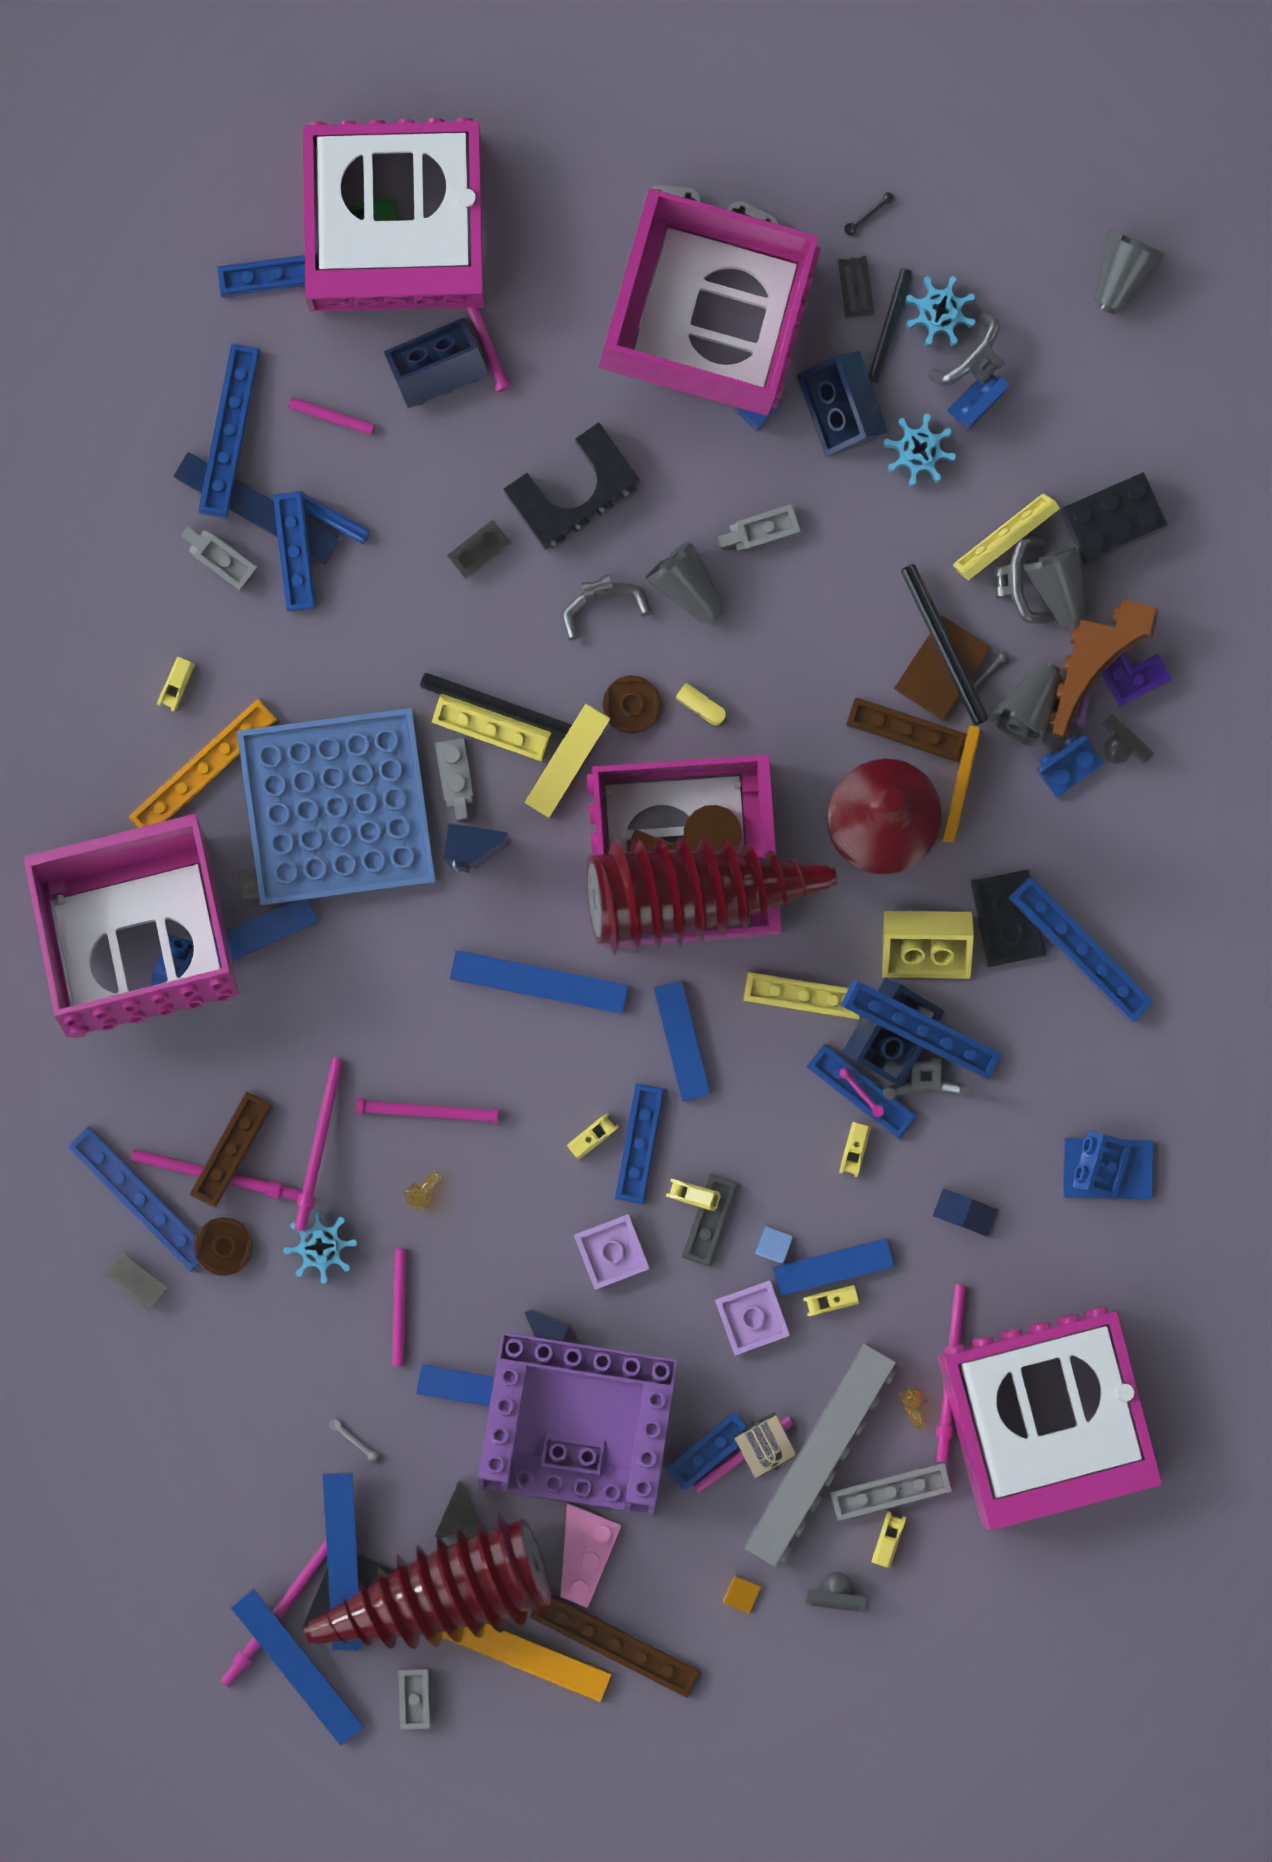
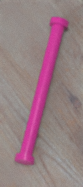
[467,307,513,392]
[357,1097,499,1125]

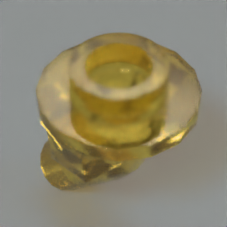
[404,1170,442,1210]
[898,1388,928,1430]

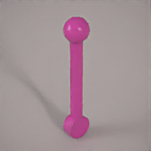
[839,1067,884,1117]

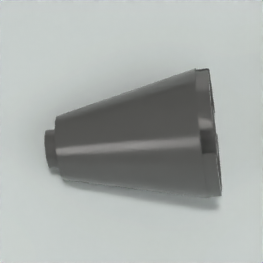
[1095,229,1164,315]
[646,541,723,623]
[1023,543,1087,628]
[991,662,1063,746]

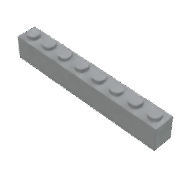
[744,1343,897,1567]

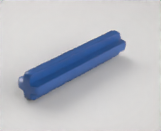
[295,491,370,544]

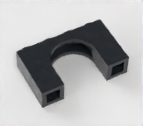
[503,422,639,550]

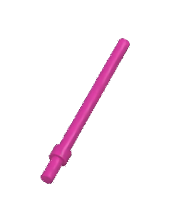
[294,1058,344,1232]
[131,1149,303,1201]
[935,1285,967,1462]
[220,1540,327,1688]

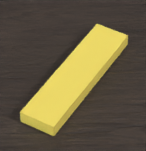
[953,493,1060,581]
[431,693,551,761]
[524,703,611,818]
[743,972,860,1020]

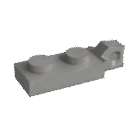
[717,504,801,551]
[180,526,258,591]
[435,738,473,821]

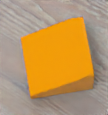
[722,1574,761,1614]

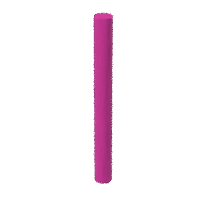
[392,1248,407,1367]
[693,1416,794,1494]

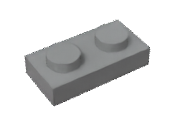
[398,1668,430,1730]

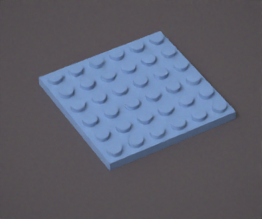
[237,708,435,906]

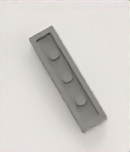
[830,1462,952,1521]

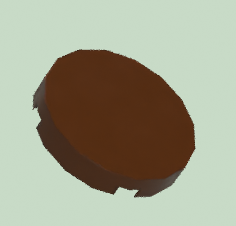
[602,675,661,734]
[684,805,742,852]
[193,1217,253,1276]

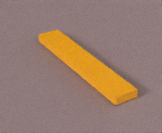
[129,699,278,828]
[442,1623,611,1702]

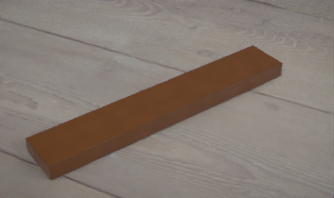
[529,1595,701,1698]

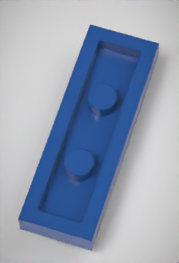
[666,1411,753,1491]

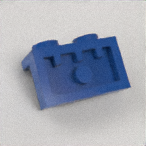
[947,374,1010,431]
[1036,733,1105,798]
[1073,1131,1132,1199]

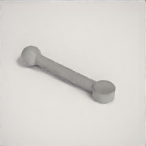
[329,1419,379,1463]

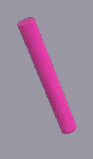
[288,397,375,435]

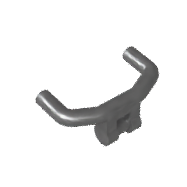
[929,313,1005,385]
[993,536,1050,624]
[562,574,652,641]
[883,1058,973,1100]

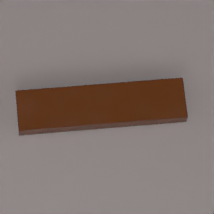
[846,697,966,762]
[190,1091,273,1209]

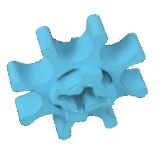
[906,276,975,347]
[883,414,956,487]
[283,1210,358,1284]

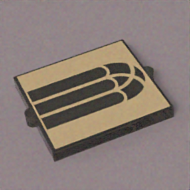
[732,1412,797,1479]

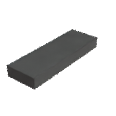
[682,1174,738,1267]

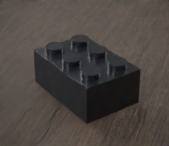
[1060,472,1168,565]

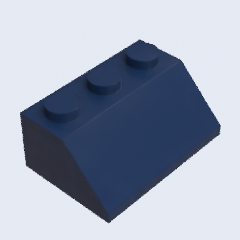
[383,318,489,409]
[797,351,888,457]
[443,823,511,873]
[842,977,945,1087]

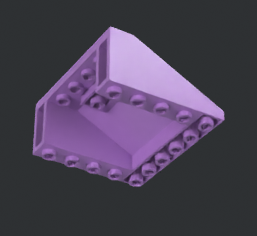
[478,1332,678,1516]

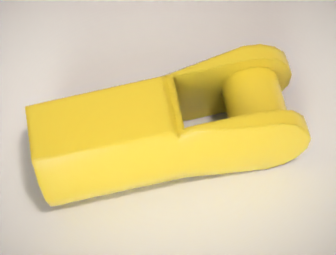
[157,656,195,712]
[675,682,726,726]
[567,1112,619,1160]
[839,1122,872,1178]
[666,1179,721,1211]
[803,1285,859,1316]
[871,1511,906,1568]

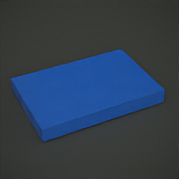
[1063,1138,1153,1199]

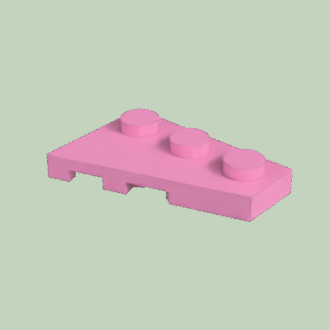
[560,1503,621,1608]

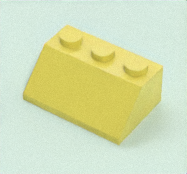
[882,911,974,979]

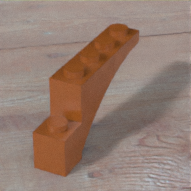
[1049,599,1159,740]

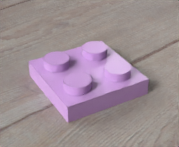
[574,1214,650,1290]
[715,1280,790,1355]

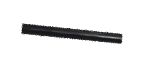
[869,268,912,383]

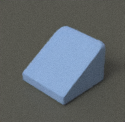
[755,1226,793,1264]

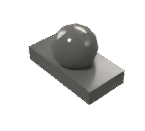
[805,1572,867,1612]

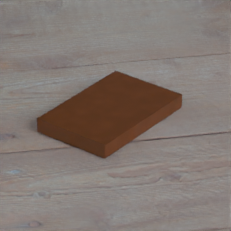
[894,615,991,721]

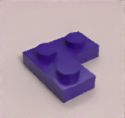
[1101,653,1171,708]

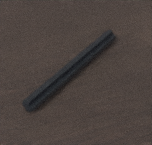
[901,564,988,726]
[420,673,572,739]

